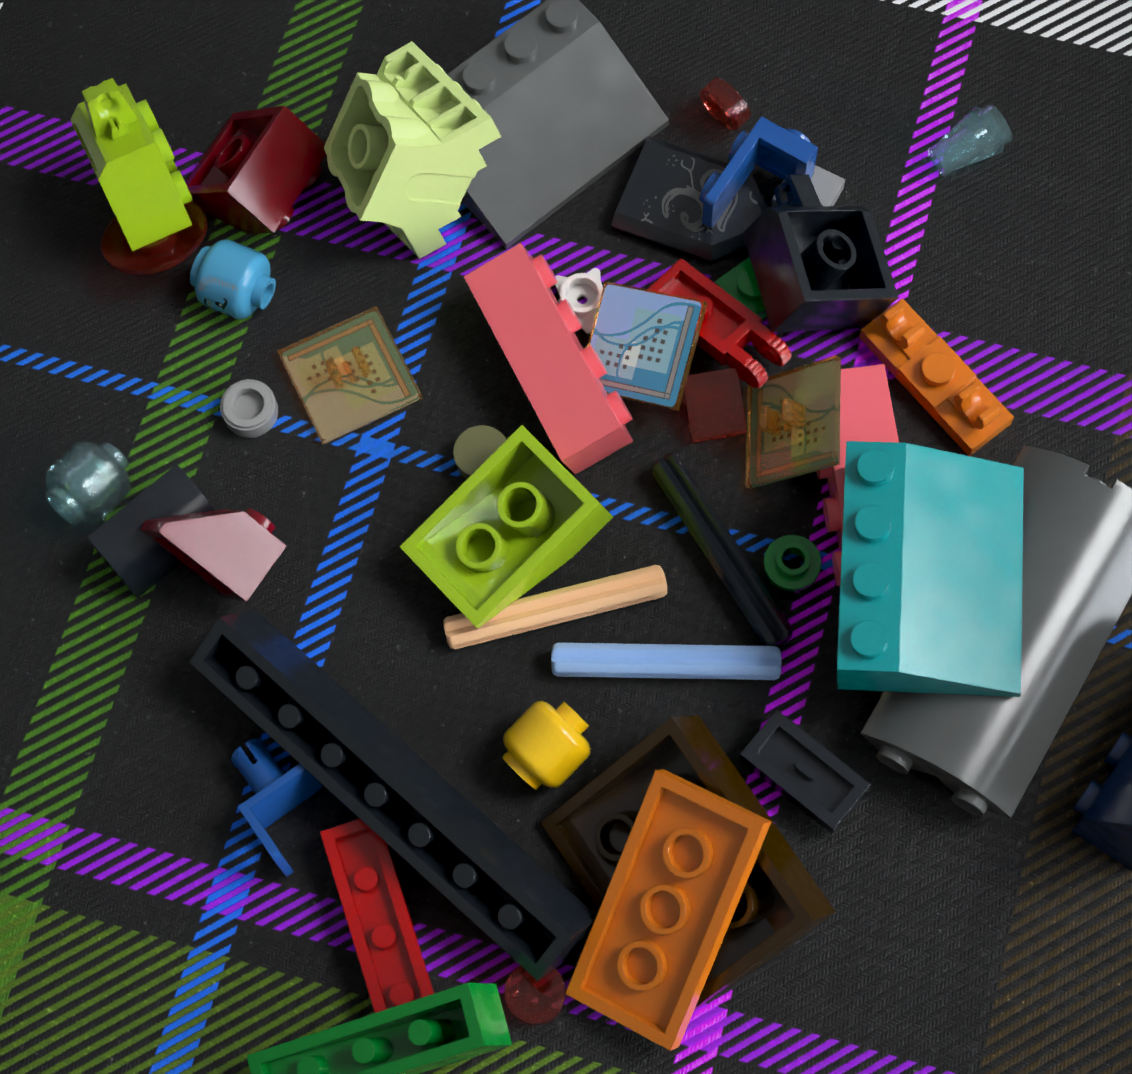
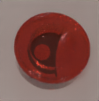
[700,77,751,131]
[505,965,566,1026]

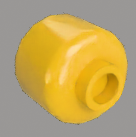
[502,701,591,790]

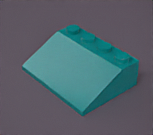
[837,441,1024,697]

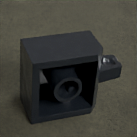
[743,174,899,332]

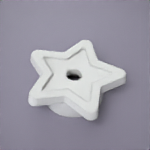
[555,268,604,334]

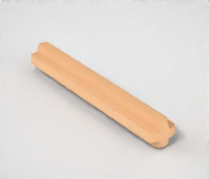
[443,565,668,649]

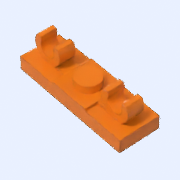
[859,298,1014,456]

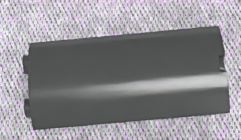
[860,446,1132,818]

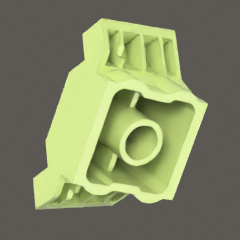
[324,41,501,259]

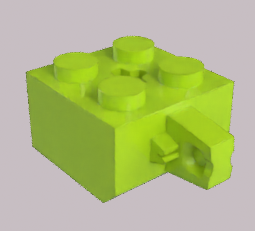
[70,78,193,252]

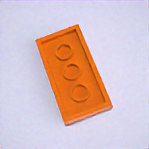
[565,769,772,1051]

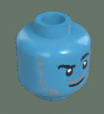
[190,239,276,319]

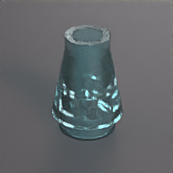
[927,104,1012,177]

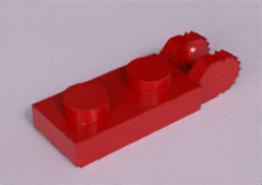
[646,259,792,389]

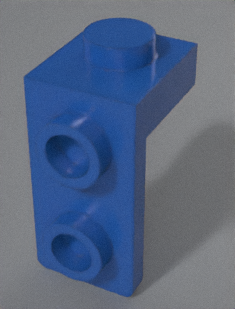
[699,116,818,228]

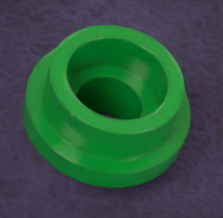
[763,535,821,592]

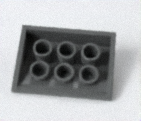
[447,0,669,249]

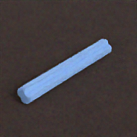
[551,643,781,680]

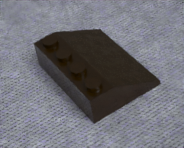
[541,715,836,1011]

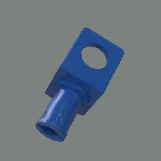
[231,739,322,877]

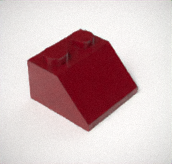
[185,106,326,234]

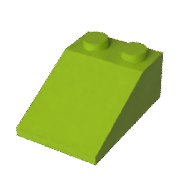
[400,425,613,629]

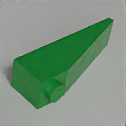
[247,982,512,1074]

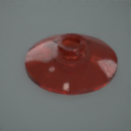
[101,200,207,275]

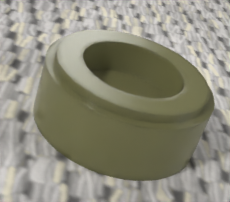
[453,425,507,480]

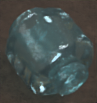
[45,441,131,525]

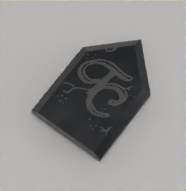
[611,137,768,264]

